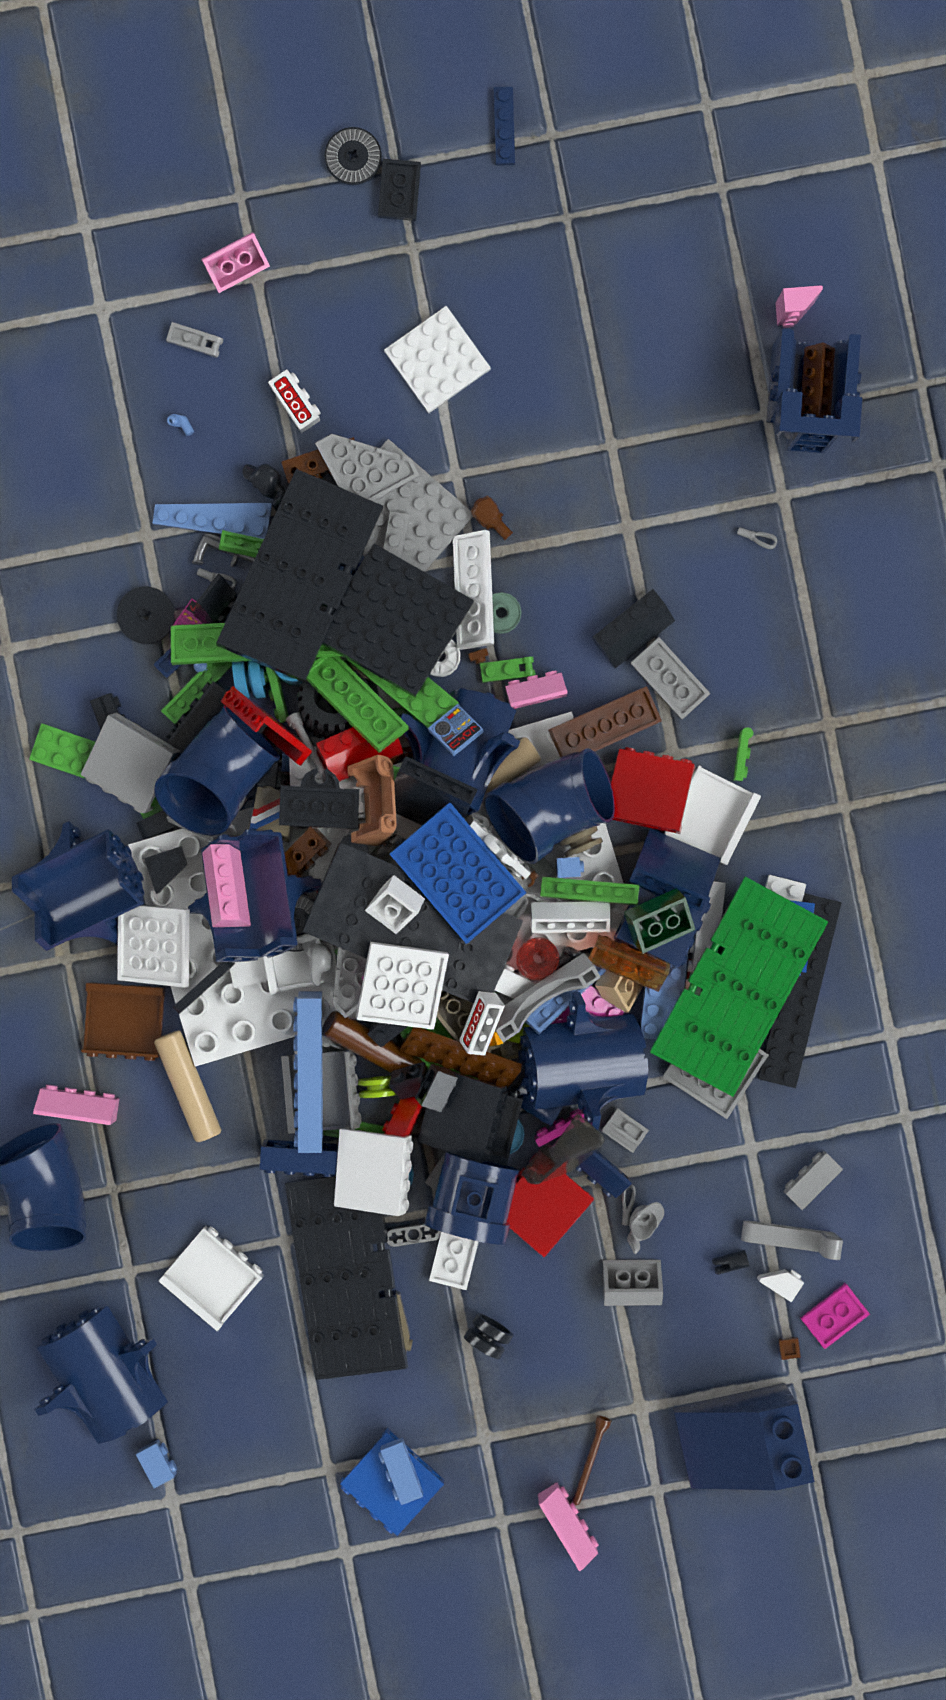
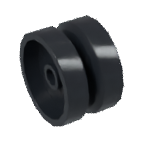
[464,1313,513,1359]

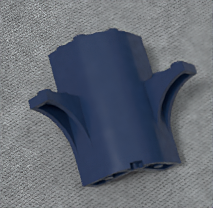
[398,688,520,815]
[12,821,145,951]
[188,828,322,962]
[518,992,648,1131]
[34,1306,168,1444]

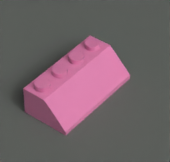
[202,844,251,927]
[33,1085,119,1125]
[538,1482,599,1571]

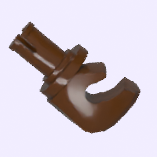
[470,495,513,541]

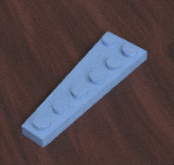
[152,503,272,539]

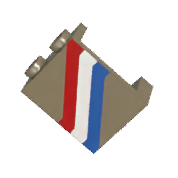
[250,786,291,842]

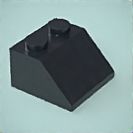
[194,573,236,624]

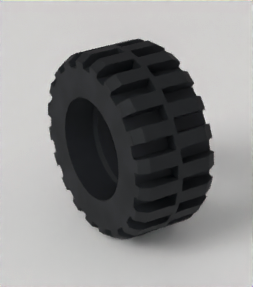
[297,667,368,740]

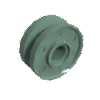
[492,592,522,634]

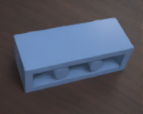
[379,1437,423,1505]

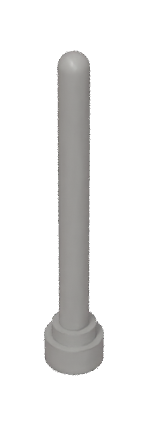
[286,712,326,782]

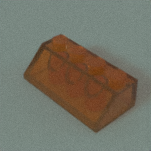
[589,934,670,992]

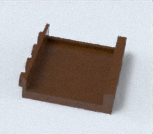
[81,982,165,1061]

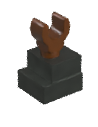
[522,857,555,887]

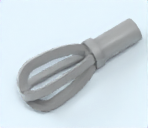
[737,527,777,549]
[197,568,237,590]
[622,1185,636,1225]

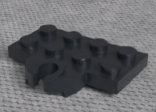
[279,768,359,829]

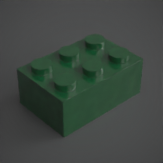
[624,888,695,954]

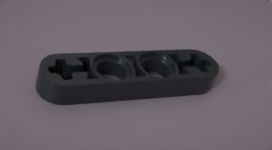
[173,962,236,1014]

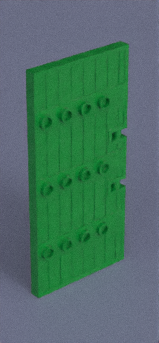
[649,876,828,1097]

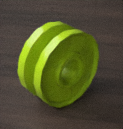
[358,1076,397,1098]

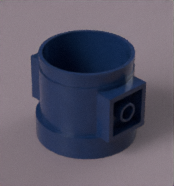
[424,1152,519,1245]

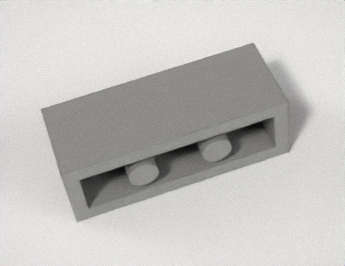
[783,1151,843,1210]

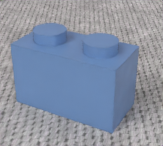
[136,1439,177,1488]

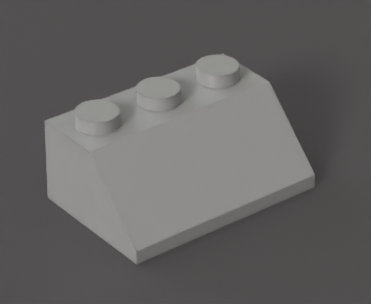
[603,1260,663,1306]

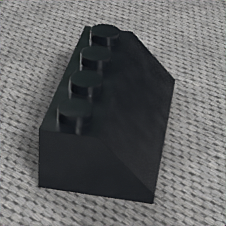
[592,589,675,668]

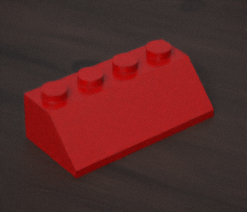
[316,727,403,782]
[382,1096,423,1137]

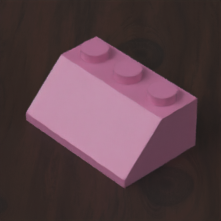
[202,232,270,293]
[776,286,823,328]
[505,671,568,709]

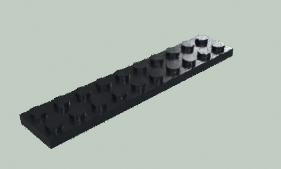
[758,893,842,1088]

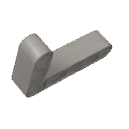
[741,1220,843,1260]

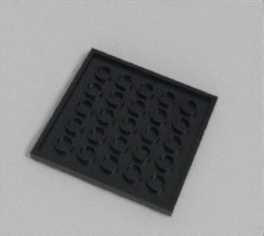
[323,543,474,698]

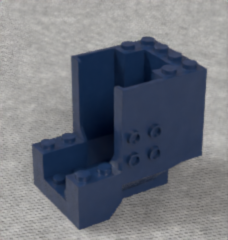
[766,329,863,454]

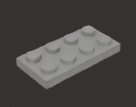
[630,637,710,720]

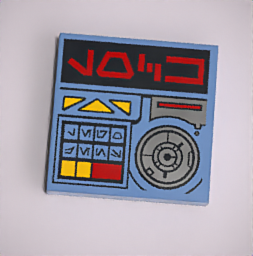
[428,704,484,756]

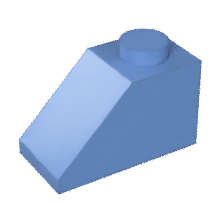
[555,857,584,878]

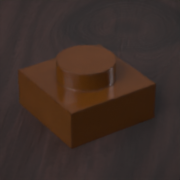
[468,648,489,664]
[778,1337,801,1360]

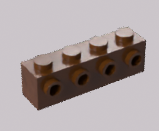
[801,342,835,418]
[281,437,355,484]
[284,827,332,878]

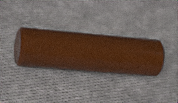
[322,1010,428,1076]

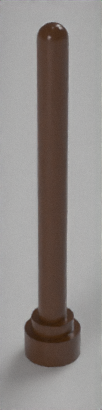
[573,1415,612,1505]

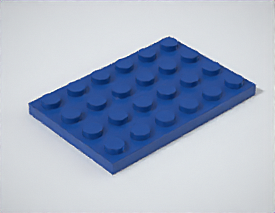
[389,803,526,944]

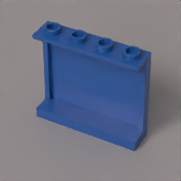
[340,1428,444,1536]

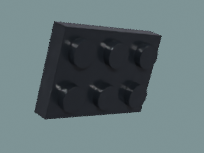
[378,159,421,221]

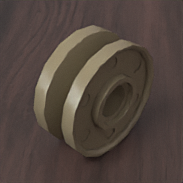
[559,826,603,858]

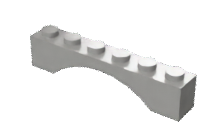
[495,953,601,1042]

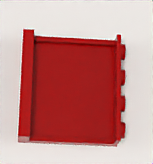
[221,686,312,766]
[611,747,696,834]
[507,1152,594,1257]

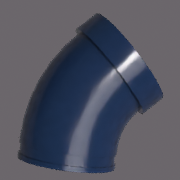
[154,705,280,836]
[484,748,615,864]
[0,1123,86,1251]

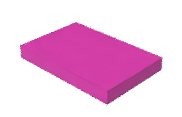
[801,1283,870,1349]

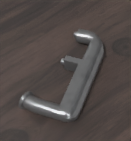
[192,534,255,567]

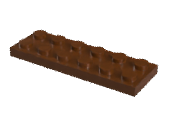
[548,686,662,757]
[400,1027,522,1089]

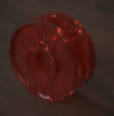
[516,937,559,980]

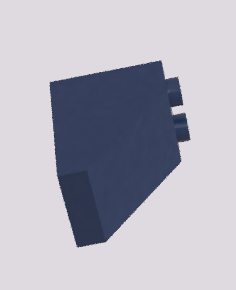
[673,1383,815,1491]

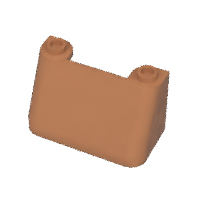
[348,755,397,846]

